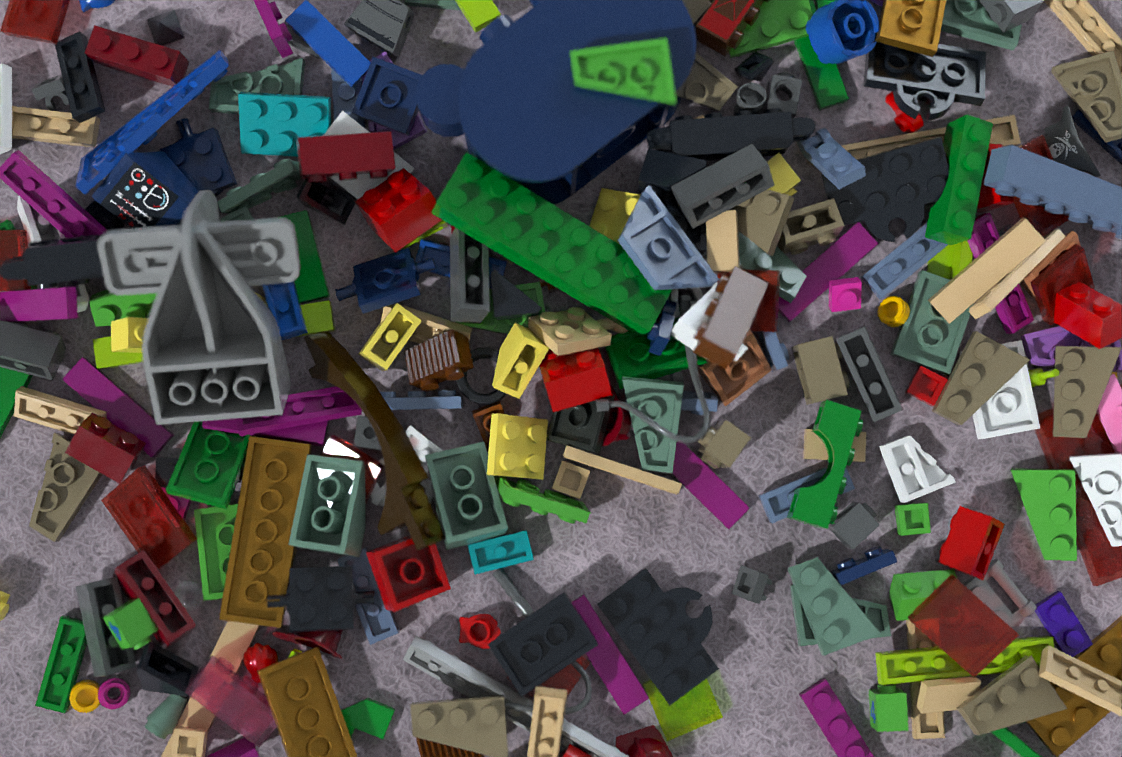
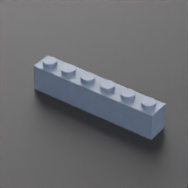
[984,145,1122,240]

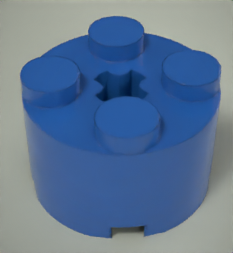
[806,0,879,64]

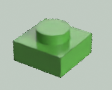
[895,502,931,536]

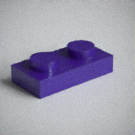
[1035,591,1093,657]

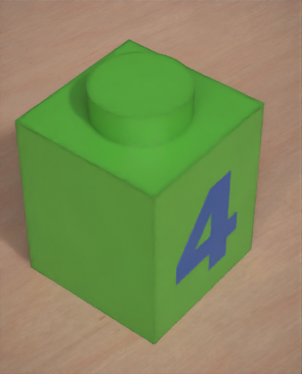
[102,598,158,650]
[869,684,909,732]

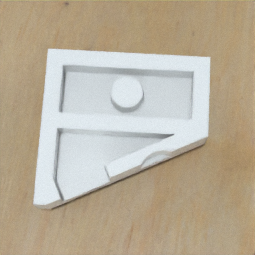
[879,435,956,503]

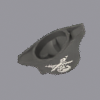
[1043,105,1101,177]

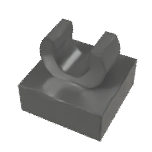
[31,74,69,111]
[732,565,772,604]

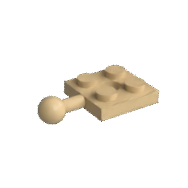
[528,307,628,356]

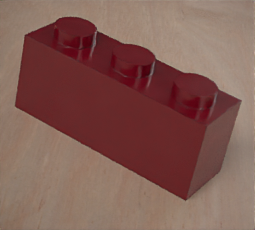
[85,25,189,87]
[296,132,395,183]
[113,550,196,649]

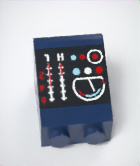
[92,151,199,229]

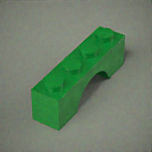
[925,114,993,245]
[787,400,863,529]

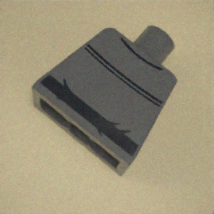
[344,0,415,58]

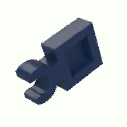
[647,299,677,356]

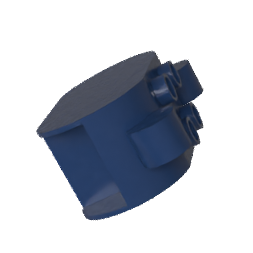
[415,0,696,205]

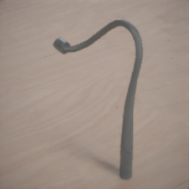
[596,295,710,443]
[492,568,593,715]

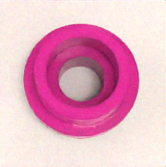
[98,678,130,709]

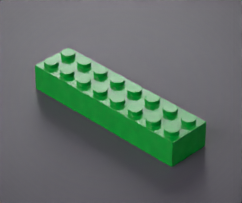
[431,152,672,337]

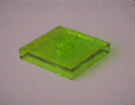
[643,678,723,741]

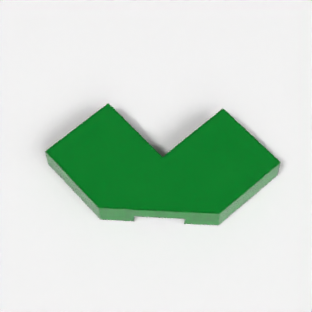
[341,698,395,739]

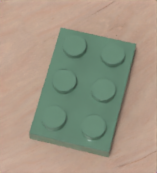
[890,270,975,375]

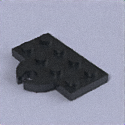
[864,33,986,121]
[821,136,949,242]
[597,568,719,706]

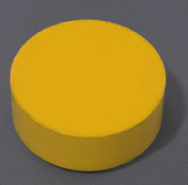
[878,296,910,327]
[70,680,100,713]

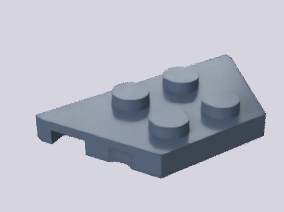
[618,185,719,290]

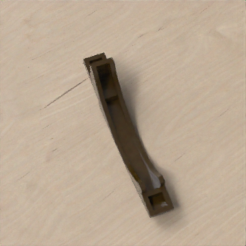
[304,332,446,551]

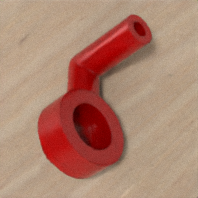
[885,91,924,133]

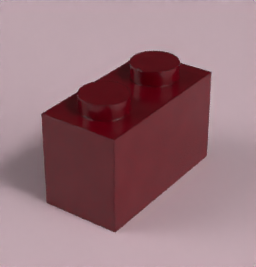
[65,412,146,484]

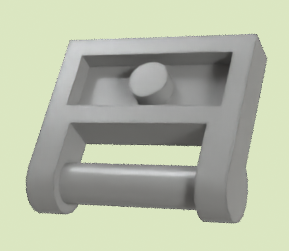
[960,559,1037,641]

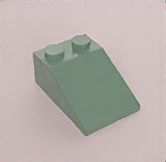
[425,441,508,550]
[289,454,365,558]

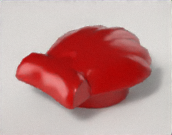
[459,614,501,649]
[243,643,278,685]

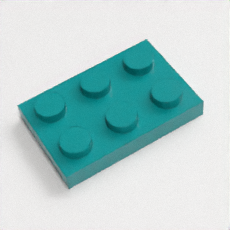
[238,92,331,157]

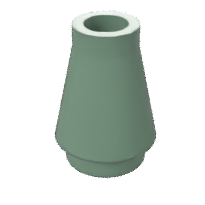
[144,694,189,739]

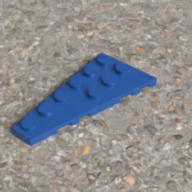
[75,50,229,195]

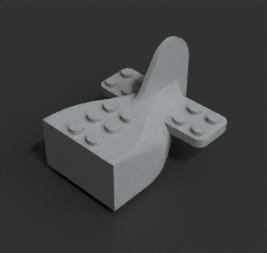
[98,190,300,425]

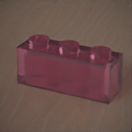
[185,655,277,748]

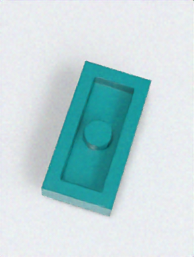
[468,530,534,574]

